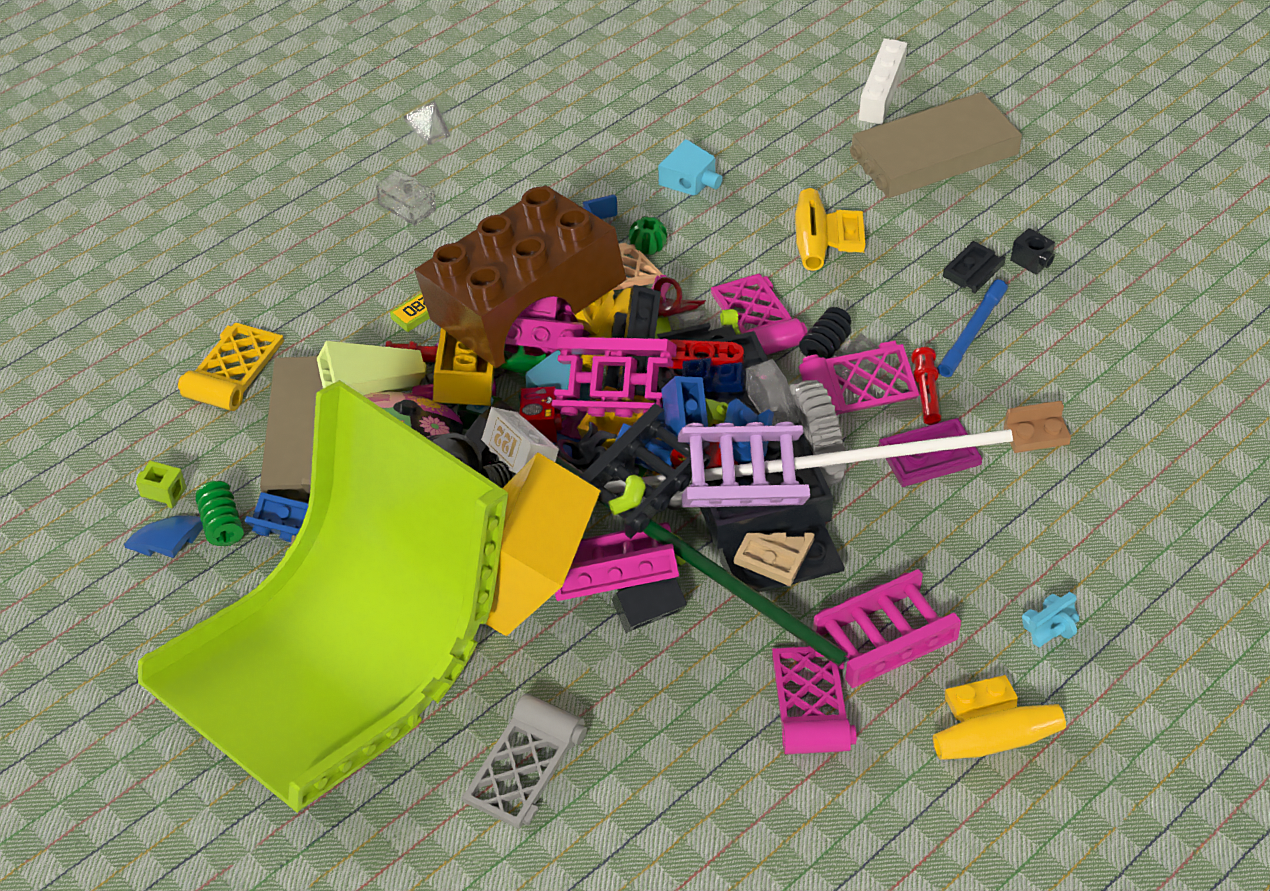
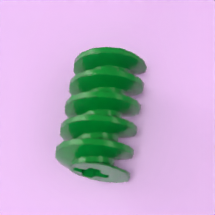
[195,481,244,547]

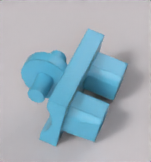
[1022,592,1079,648]

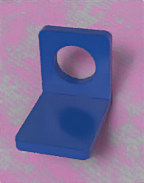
[583,194,617,219]

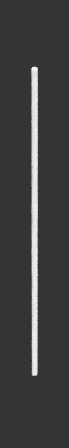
[604,429,1013,493]

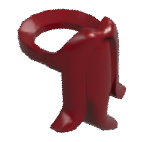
[653,277,706,318]

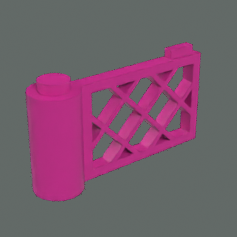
[711,273,807,355]
[798,340,920,416]
[772,647,857,755]

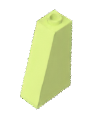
[317,341,426,395]

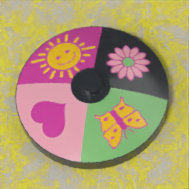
[363,391,463,437]

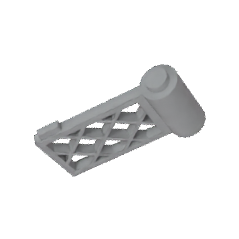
[462,693,587,829]

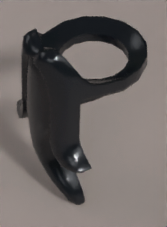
[555,422,617,471]

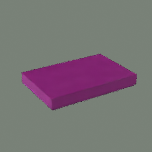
[878,418,983,487]

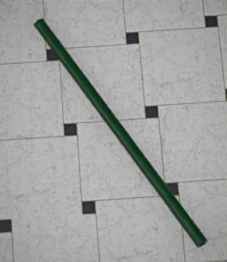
[555,455,848,667]

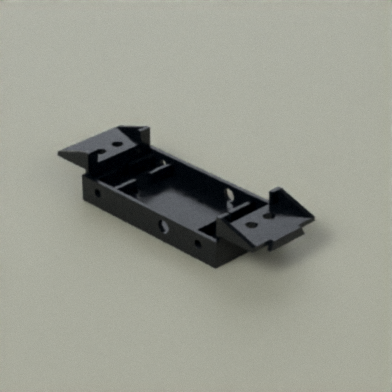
[653,323,845,593]

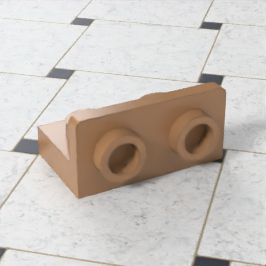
[1004,401,1071,453]

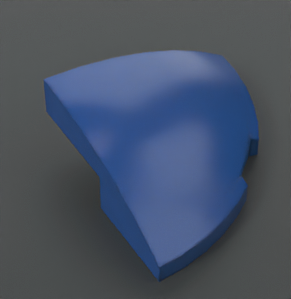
[124,515,203,558]

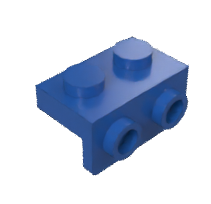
[245,492,308,543]

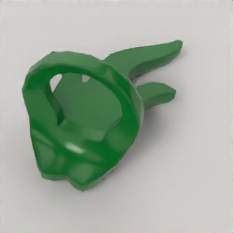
[501,345,546,376]

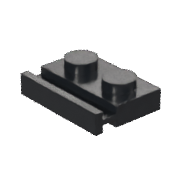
[943,241,1006,294]

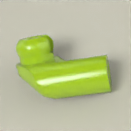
[608,475,646,516]

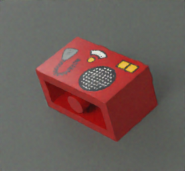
[520,386,562,443]

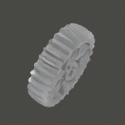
[785,380,846,486]

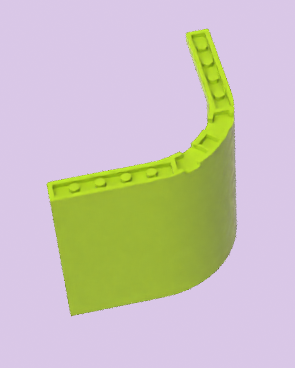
[138,380,508,812]

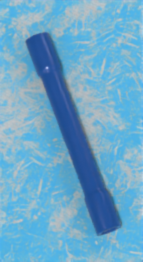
[937,279,1008,377]

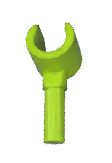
[720,309,741,335]

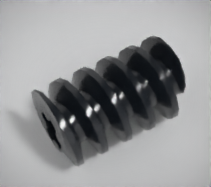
[799,307,851,359]

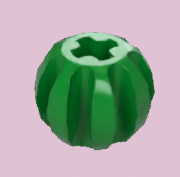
[628,216,668,256]

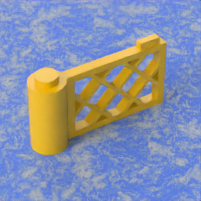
[178,322,284,411]

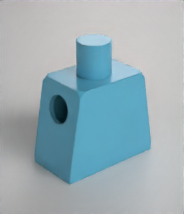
[658,139,723,195]
[519,350,590,401]

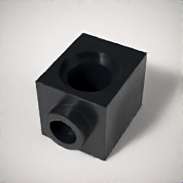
[1010,228,1055,275]

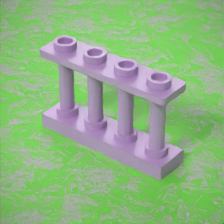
[678,422,810,507]

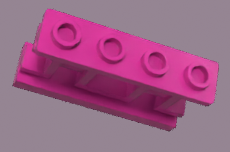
[552,337,677,418]

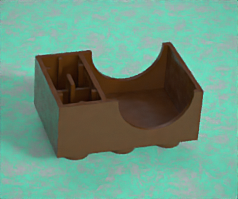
[414,185,627,368]

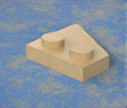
[734,533,815,586]

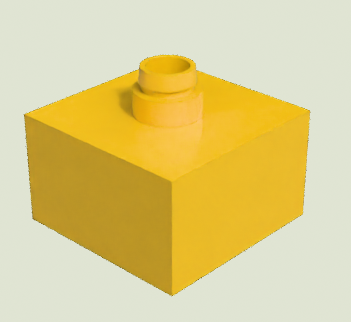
[485,452,601,636]

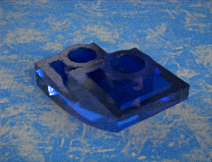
[682,358,744,392]

